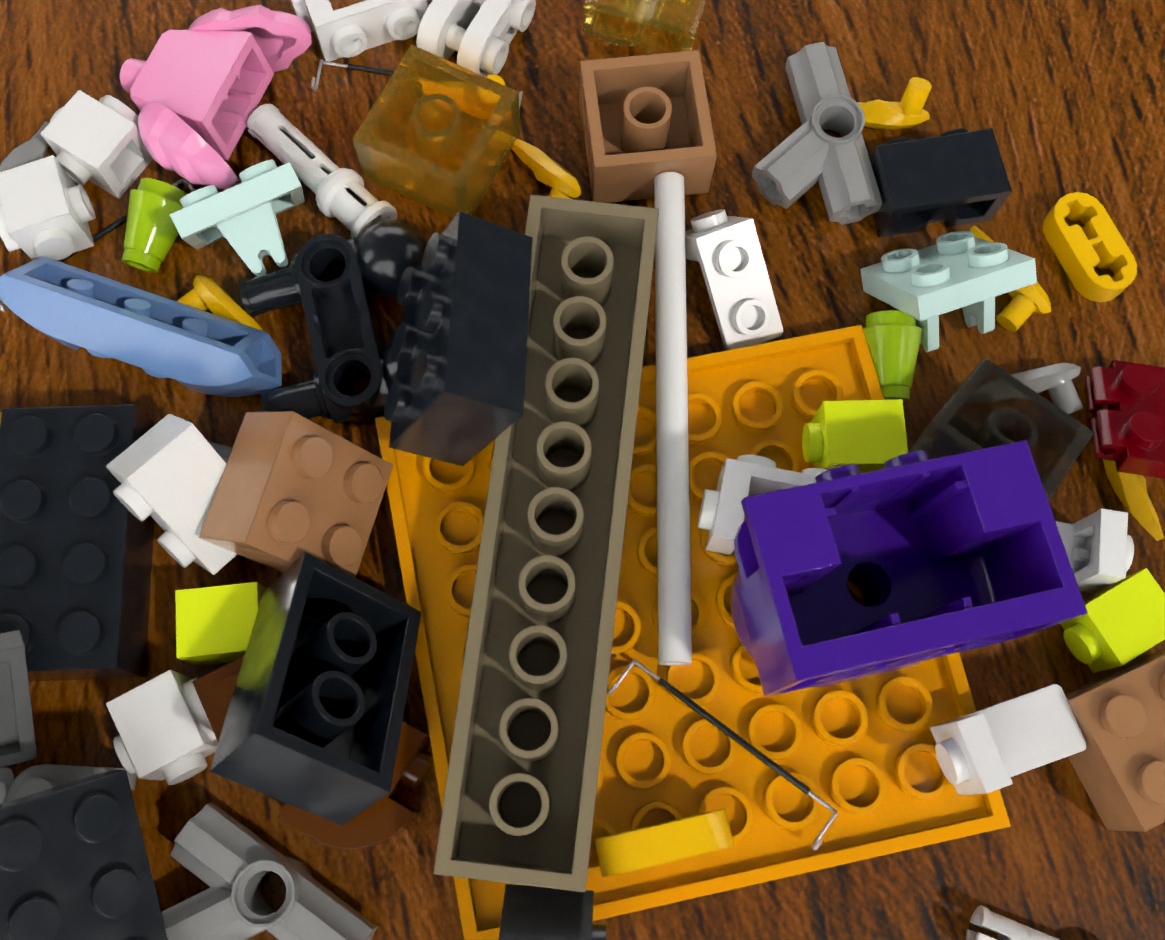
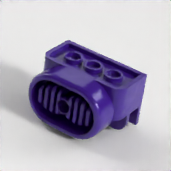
[731,440,1088,697]

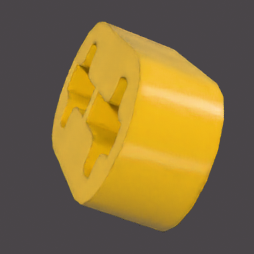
[1043,192,1137,303]
[594,809,734,877]

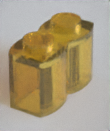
[582,0,709,55]

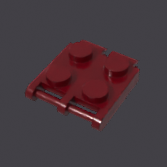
[1085,360,1165,479]

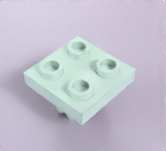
[169,159,305,277]
[860,231,1037,352]

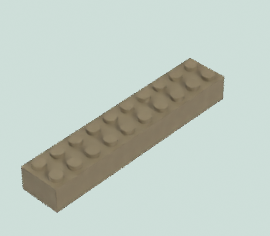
[434,195,659,892]

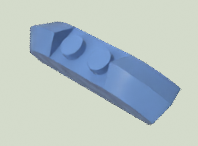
[0,256,282,397]

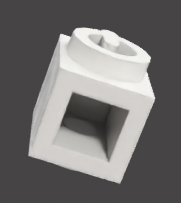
[40,90,153,199]
[0,155,96,261]
[106,670,218,785]

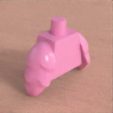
[120,5,312,190]

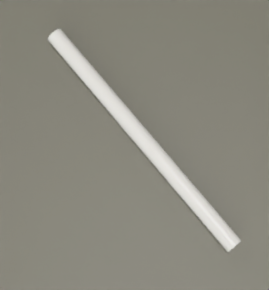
[654,172,692,666]

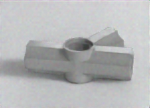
[752,42,883,225]
[161,803,378,940]

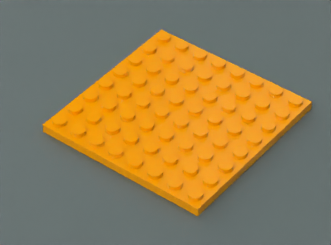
[375,325,1011,940]

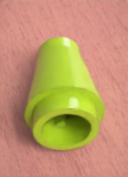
[121,178,187,273]
[863,310,922,403]

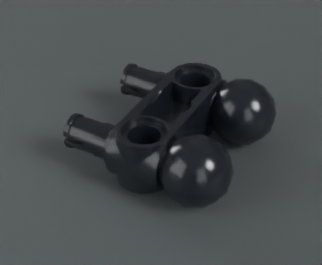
[239,220,428,425]

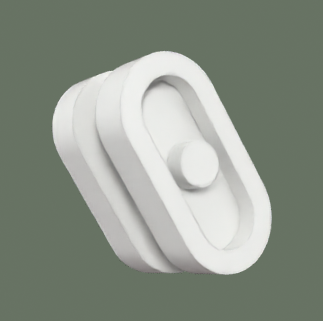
[416,0,536,81]

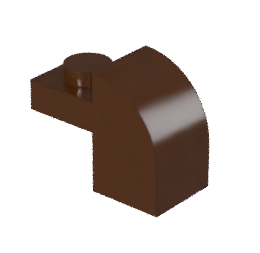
[278,721,433,850]

